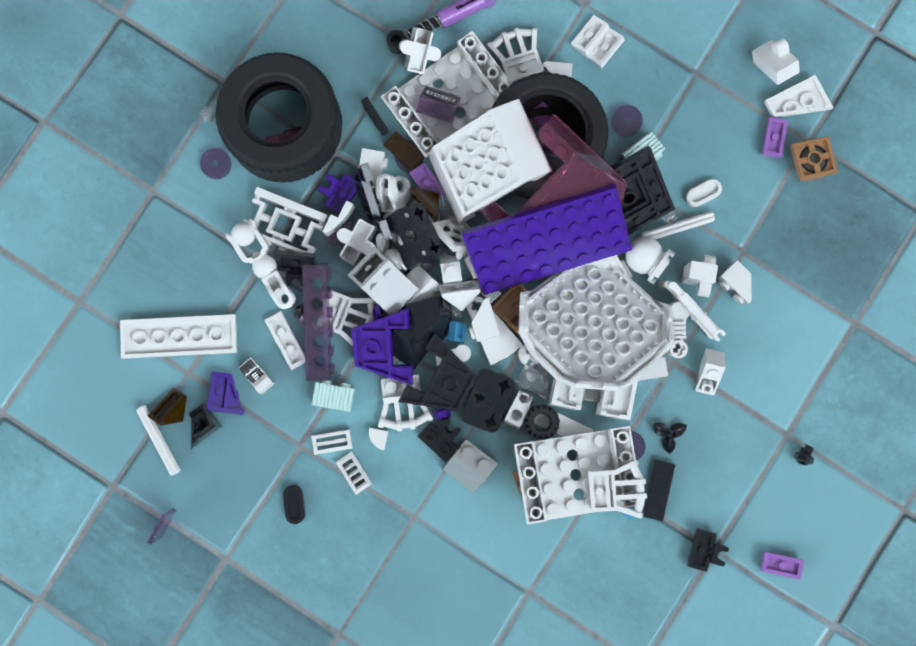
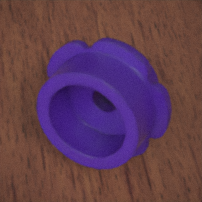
[433,408,452,421]

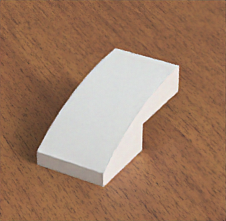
[322,201,355,236]

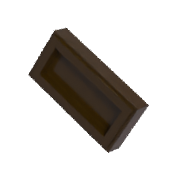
[383,131,424,171]

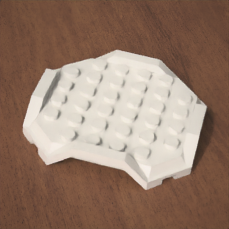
[518,255,674,391]

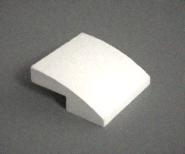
[571,15,625,69]

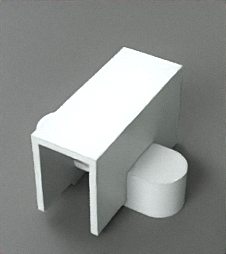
[399,26,441,74]
[752,38,799,85]
[337,219,377,267]
[681,254,718,298]

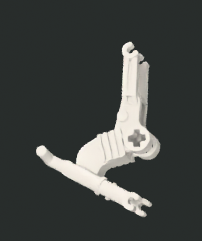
[658,281,726,358]

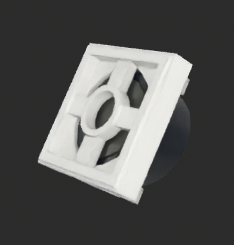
[433,218,471,260]

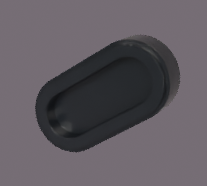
[283,485,306,524]

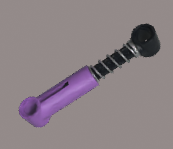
[387,0,497,54]

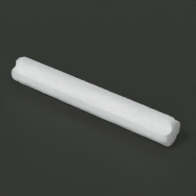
[641,211,715,239]
[136,405,180,475]

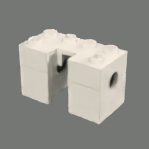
[548,377,638,420]

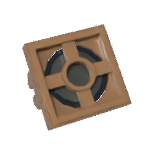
[790,136,838,182]

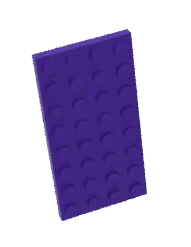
[461,184,632,295]

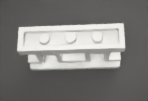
[243,187,329,253]

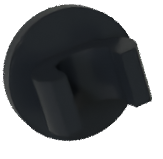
[293,303,314,325]
[794,444,814,466]

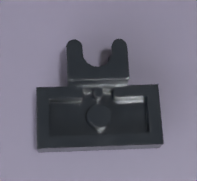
[276,250,317,287]
[417,418,462,462]
[687,528,729,572]

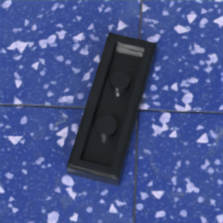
[643,460,676,521]

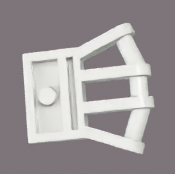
[486,27,544,83]
[316,290,377,346]
[378,374,434,431]
[588,460,647,518]

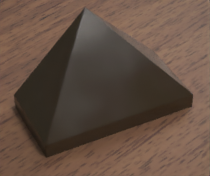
[409,187,440,222]
[148,388,187,426]

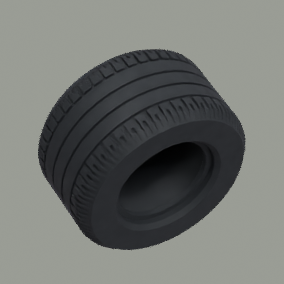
[215,52,343,183]
[491,72,609,202]

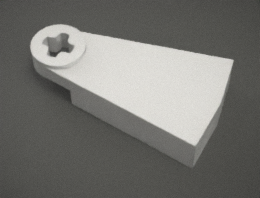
[467,297,523,366]

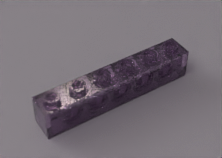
[302,263,335,381]

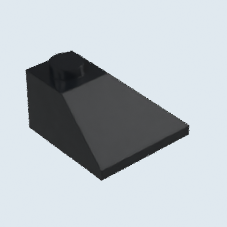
[406,297,453,341]
[392,319,429,371]

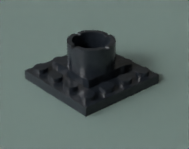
[579,146,675,235]

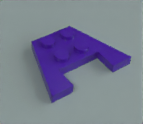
[352,308,414,385]

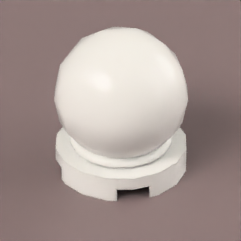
[625,236,675,284]

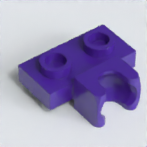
[318,174,357,215]

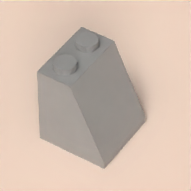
[443,439,498,493]

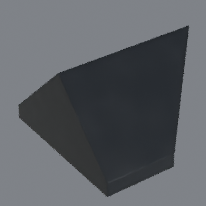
[189,403,222,449]

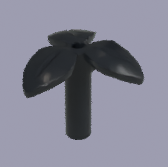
[653,422,687,454]

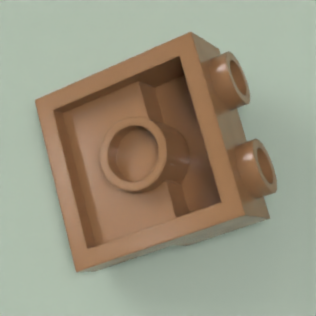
[492,284,528,337]

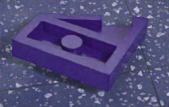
[206,371,245,416]

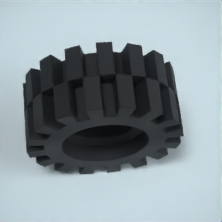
[524,404,560,440]

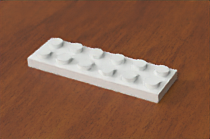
[120,314,238,359]

